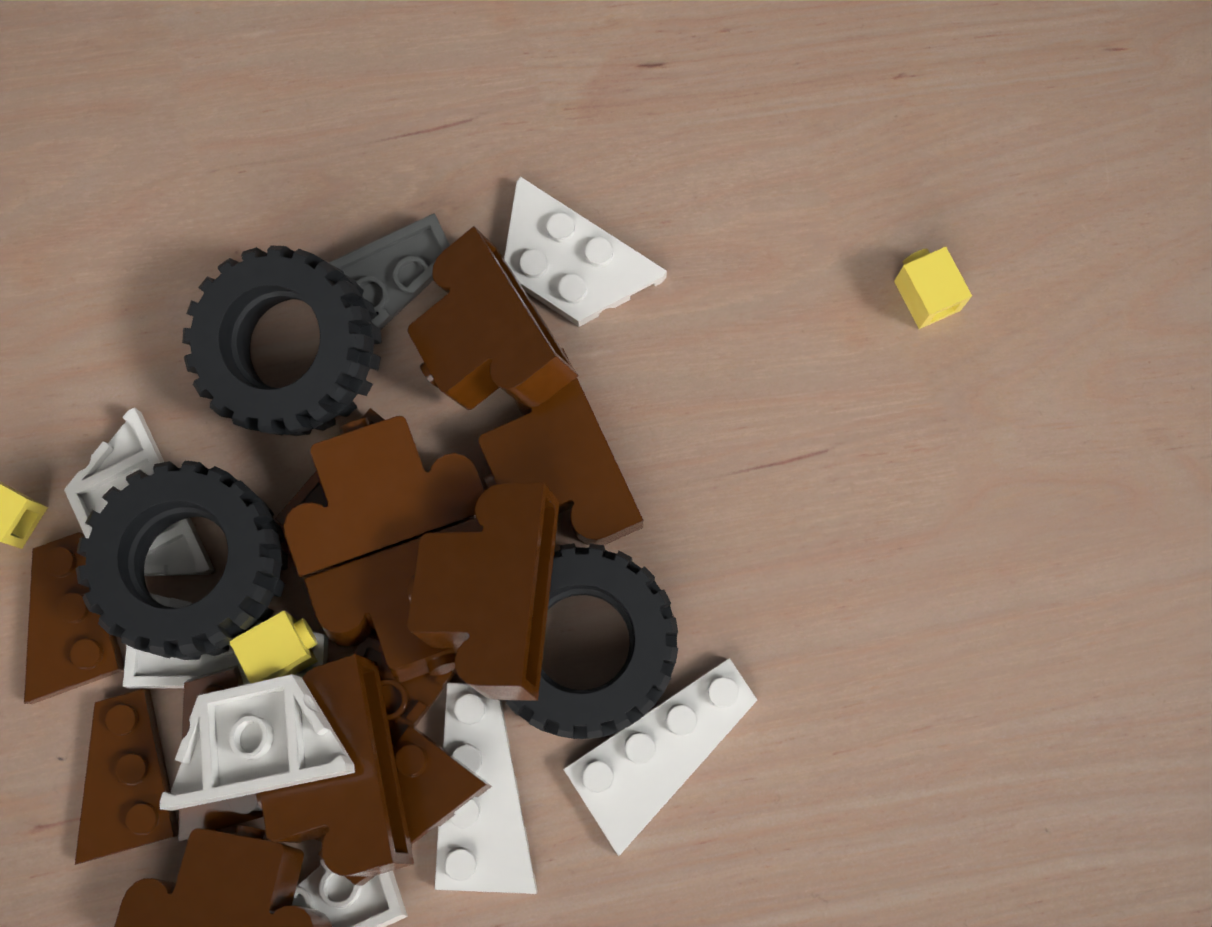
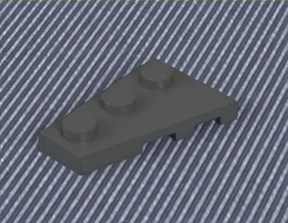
[329,213,450,330]

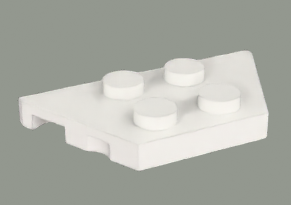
[504,177,667,327]
[64,407,215,576]
[160,674,355,811]

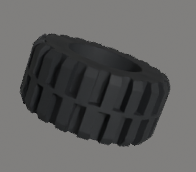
[182,245,382,436]
[76,460,288,660]
[506,543,678,739]

